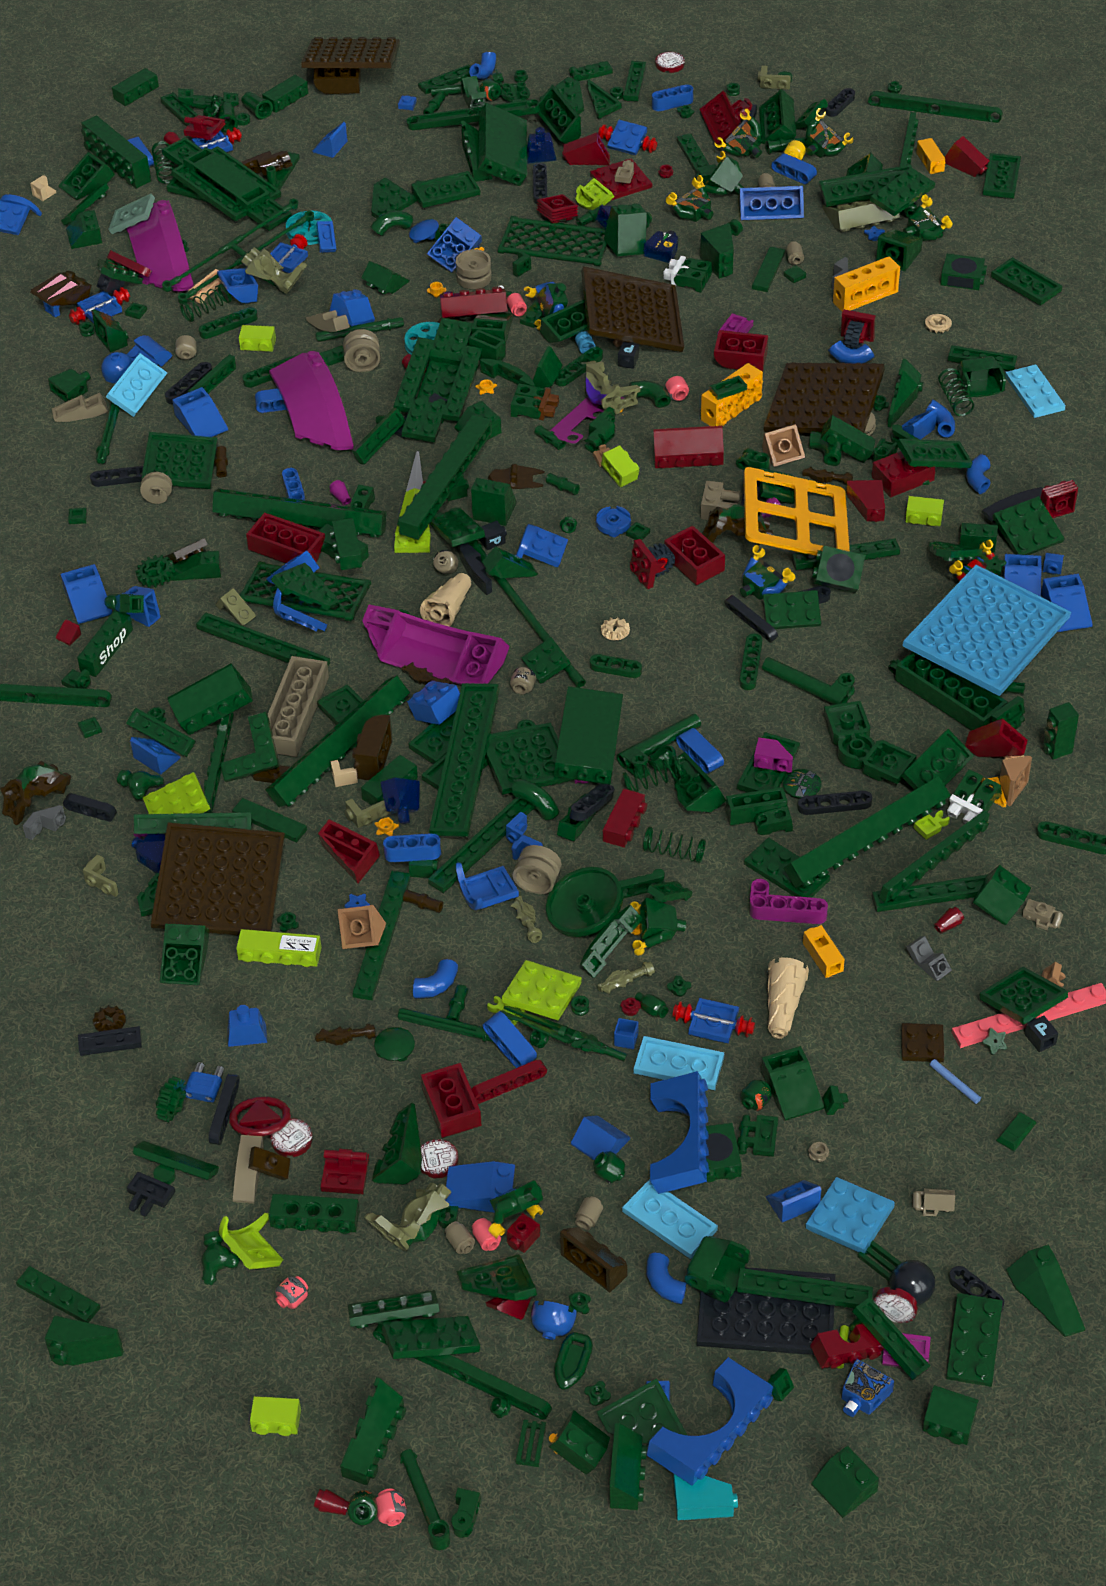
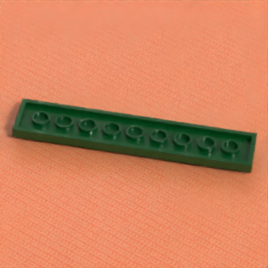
[429,683,500,836]

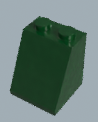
[604,203,646,256]
[700,223,734,279]
[876,229,923,272]
[471,478,517,526]

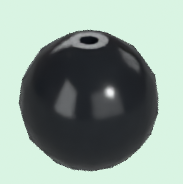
[890,1260,935,1306]

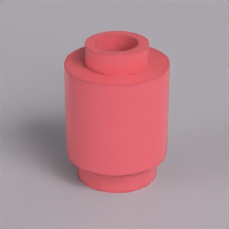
[506,293,527,317]
[472,1218,501,1251]

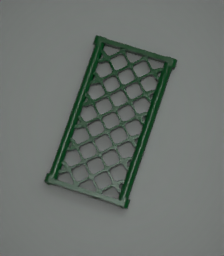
[497,216,608,266]
[240,561,371,621]

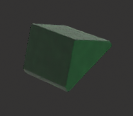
[533,346,563,388]

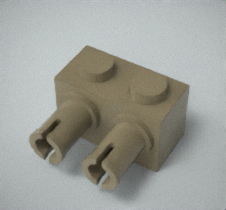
[701,481,740,520]

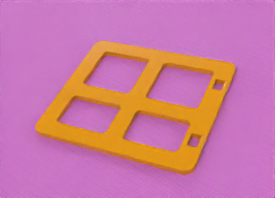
[744,467,850,556]

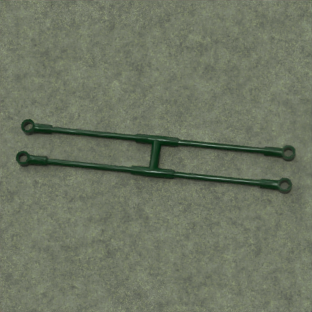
[162,198,314,304]

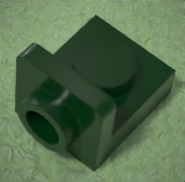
[512,250,531,277]
[61,669,91,689]

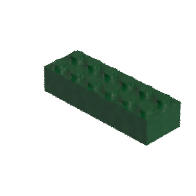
[81,115,151,189]
[895,652,1008,730]

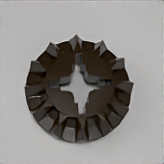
[93,1005,126,1032]

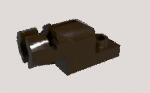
[242,151,293,176]

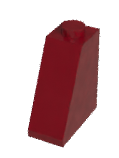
[562,132,610,165]
[945,136,990,177]
[846,480,885,522]
[965,719,1028,757]

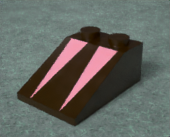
[30,271,92,306]

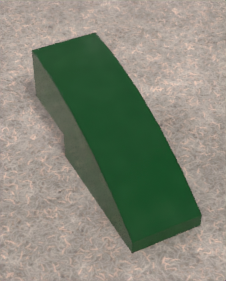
[557,793,597,841]

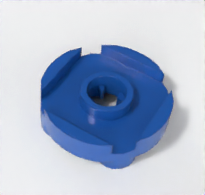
[596,506,631,537]

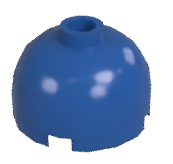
[101,352,133,384]
[531,1301,577,1340]

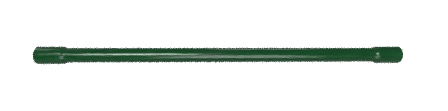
[467,539,586,688]

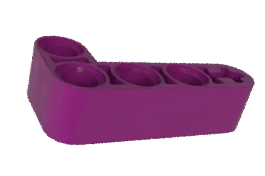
[750,879,828,924]

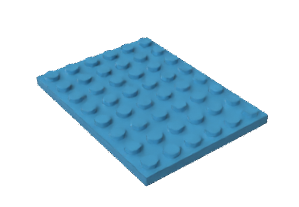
[902,565,1071,696]

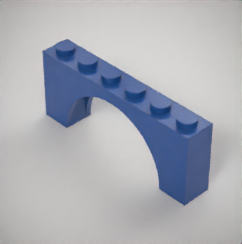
[650,1071,709,1194]
[647,1357,773,1486]

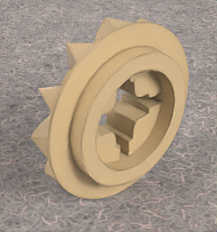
[925,314,952,334]
[601,617,630,640]

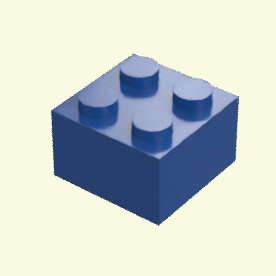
[407,681,460,725]

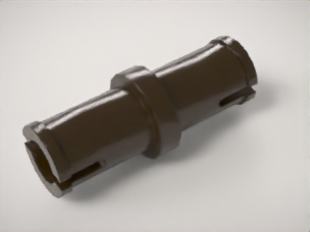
[214,446,228,478]
[403,889,444,913]

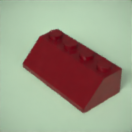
[440,287,507,318]
[653,426,724,469]
[246,512,325,563]

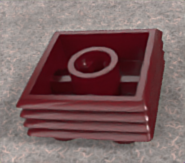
[537,194,579,223]
[1041,480,1078,518]

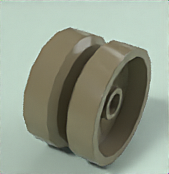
[456,249,492,289]
[343,329,380,372]
[512,845,562,895]

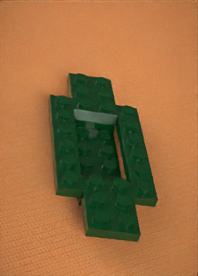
[162,137,292,231]
[393,318,482,442]

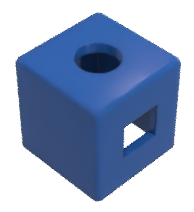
[614,1018,639,1049]

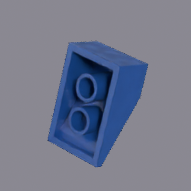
[445,1161,515,1213]

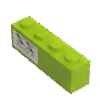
[236,929,322,967]

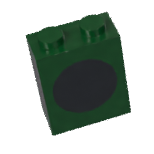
[941,253,987,291]
[812,546,866,593]
[706,1123,742,1182]

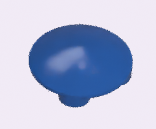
[409,219,439,243]

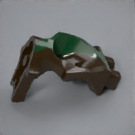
[702,504,773,545]
[0,761,71,825]

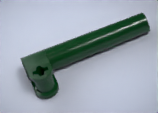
[762,657,855,705]
[617,714,701,779]

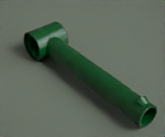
[400,1449,451,1550]

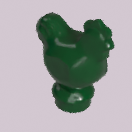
[117,770,164,799]
[201,1231,240,1285]

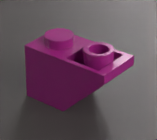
[754,738,793,773]

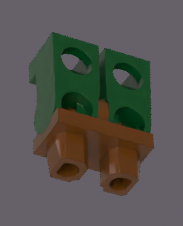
[511,383,559,421]

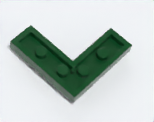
[220,712,280,782]

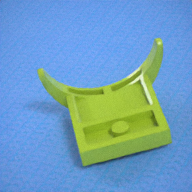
[219,1213,283,1269]

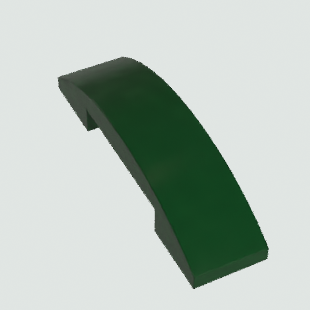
[178,88,239,109]
[480,358,535,386]
[580,905,643,978]

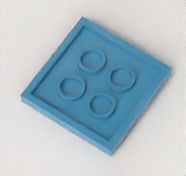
[806,1177,894,1254]

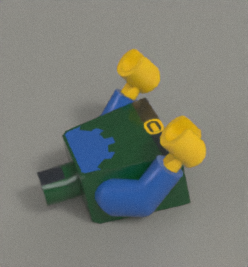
[524,282,568,330]
[740,545,795,600]

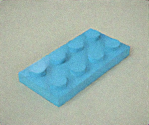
[106,354,167,417]
[1005,364,1066,418]
[634,1036,724,1090]
[623,1179,718,1259]

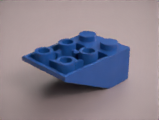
[427,217,482,273]
[172,387,228,437]
[1003,554,1041,597]
[60,564,112,624]
[1041,574,1092,632]

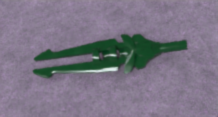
[500,1005,627,1061]

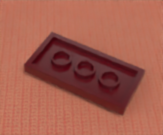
[700,90,740,145]

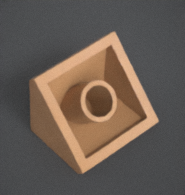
[763,424,805,467]
[999,756,1032,806]
[338,905,386,949]

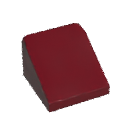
[56,619,81,646]

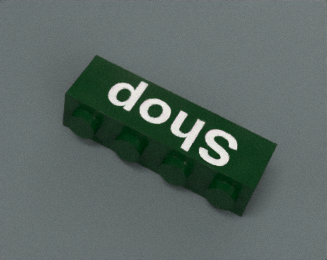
[77,610,133,677]

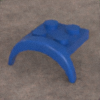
[0,194,42,235]
[516,524,568,567]
[273,588,327,632]
[456,862,519,910]

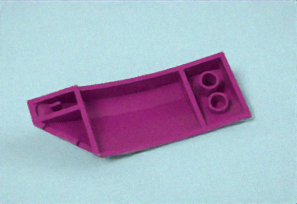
[126,200,194,292]
[269,351,354,450]
[362,604,510,685]

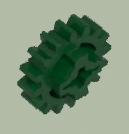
[135,555,175,588]
[156,1076,186,1123]

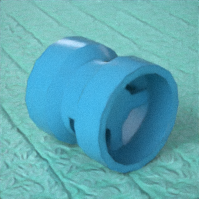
[575,331,595,354]

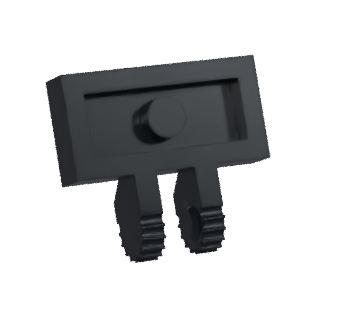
[127,1172,175,1216]

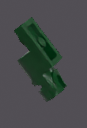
[584,407,615,453]

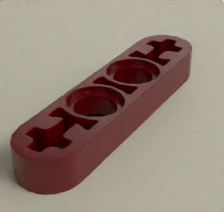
[107,250,152,278]
[472,1060,547,1104]

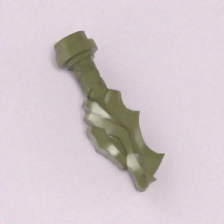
[510,896,542,943]
[597,962,655,994]

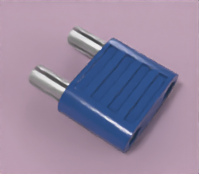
[184,1062,224,1102]

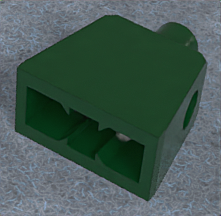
[48,369,91,402]

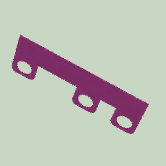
[550,397,624,444]

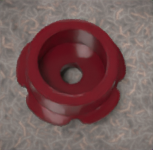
[658,165,674,178]
[620,997,641,1016]

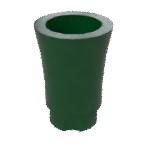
[241,92,273,120]
[218,102,238,132]

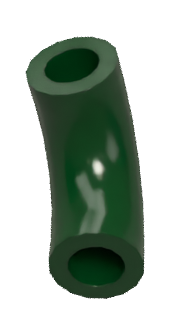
[370,210,413,236]
[629,380,671,408]
[809,431,841,466]
[512,779,559,820]

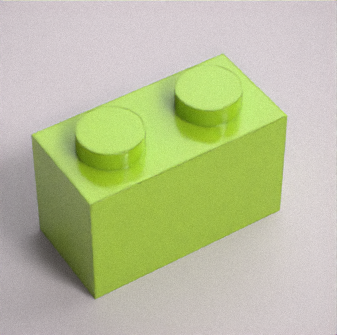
[239,325,276,351]
[601,445,639,487]
[906,496,944,526]
[250,1396,301,1436]

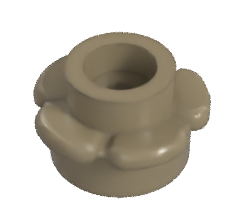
[808,1142,829,1162]

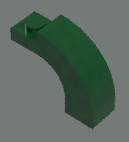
[460,76,487,108]

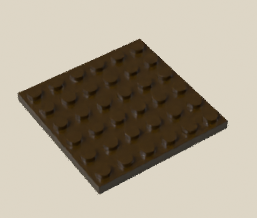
[301,37,400,68]
[581,266,684,352]
[764,362,885,433]
[151,822,285,935]

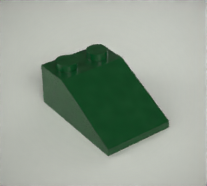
[58,152,115,200]
[45,1315,124,1366]

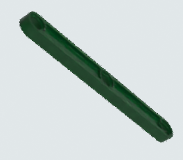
[868,91,1003,123]
[406,99,540,130]
[0,684,112,707]
[373,1324,552,1420]

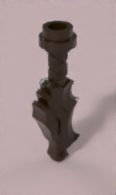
[802,467,853,485]
[402,662,452,685]
[315,1024,376,1046]

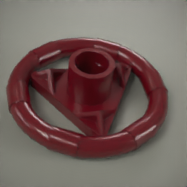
[229,1097,291,1136]

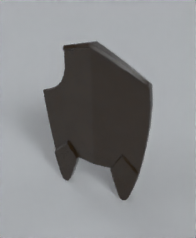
[488,464,545,489]

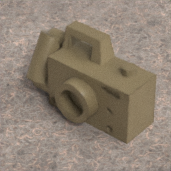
[1023,899,1063,930]
[913,1188,955,1216]

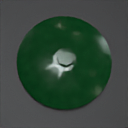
[546,867,623,937]

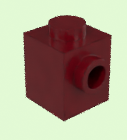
[506,1213,540,1253]

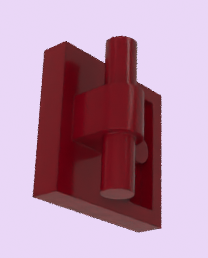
[183,115,225,140]
[320,1148,370,1194]

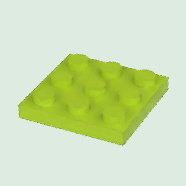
[143,772,210,835]
[502,960,582,1020]

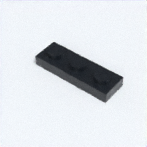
[78,1026,142,1056]

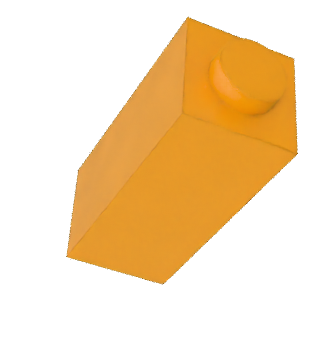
[916,138,945,174]
[803,925,845,978]

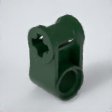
[873,438,898,462]
[736,448,770,470]

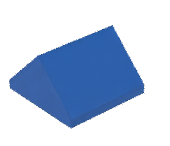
[312,122,347,158]
[901,409,937,440]
[130,737,181,775]
[571,1115,630,1160]
[766,1180,821,1223]

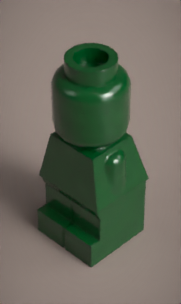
[104,594,144,613]

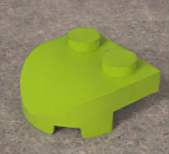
[575,178,614,210]

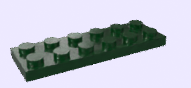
[819,164,912,207]

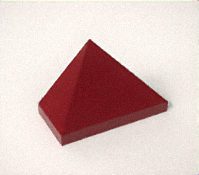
[486,1297,532,1320]

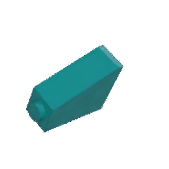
[673,1473,738,1520]

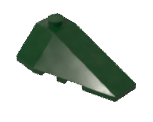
[888,359,924,428]
[670,751,726,812]
[372,1103,422,1185]
[1006,1245,1085,1337]

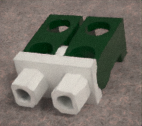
[664,256,712,293]
[947,769,1002,824]

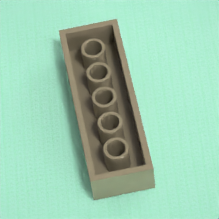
[268,656,329,757]

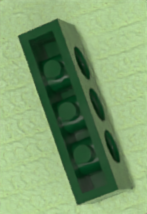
[269,1194,360,1234]

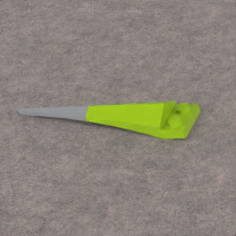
[394,451,431,553]

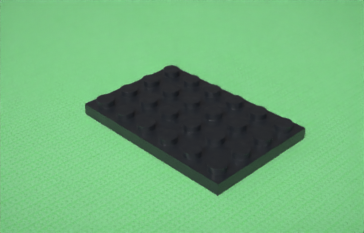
[697,1267,836,1355]

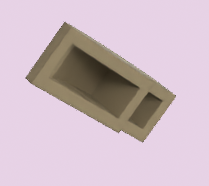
[306,310,350,332]
[52,393,108,422]
[233,1135,264,1204]

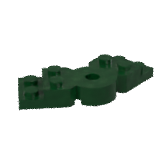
[824,701,917,784]

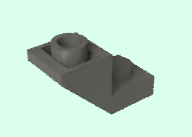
[831,257,848,290]
[23,805,66,840]
[906,936,952,981]

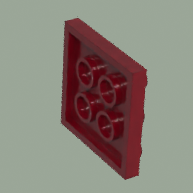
[590,158,652,201]

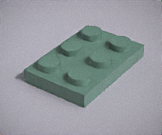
[108,193,155,234]

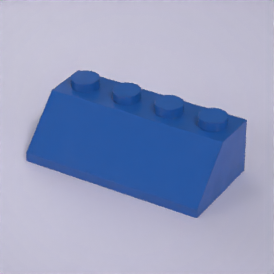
[739,186,804,220]

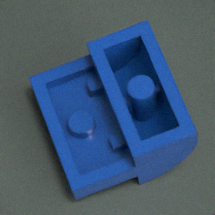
[127,335,173,367]

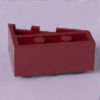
[318,819,380,883]

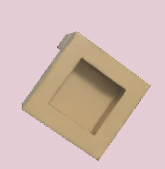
[30,175,56,201]
[331,760,358,787]

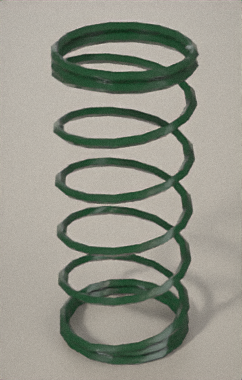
[152,141,175,184]
[180,283,232,322]
[938,368,974,416]
[622,754,684,792]
[643,827,706,863]

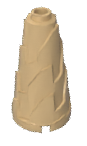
[420,573,471,627]
[768,958,809,1039]

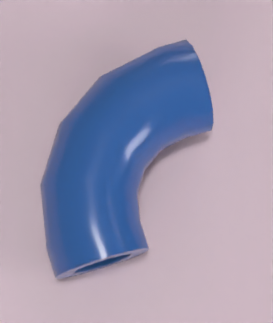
[469,52,496,80]
[828,341,875,363]
[925,399,955,437]
[966,454,991,494]
[413,959,458,998]
[646,1253,687,1304]

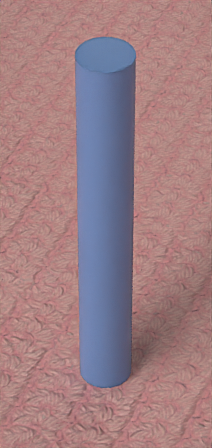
[930,1059,981,1104]

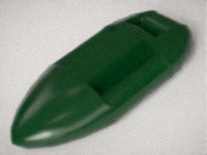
[554,1332,593,1390]

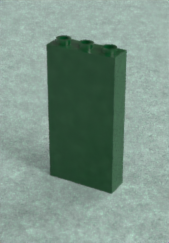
[478,103,527,186]
[554,686,623,784]

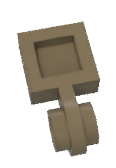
[615,160,634,183]

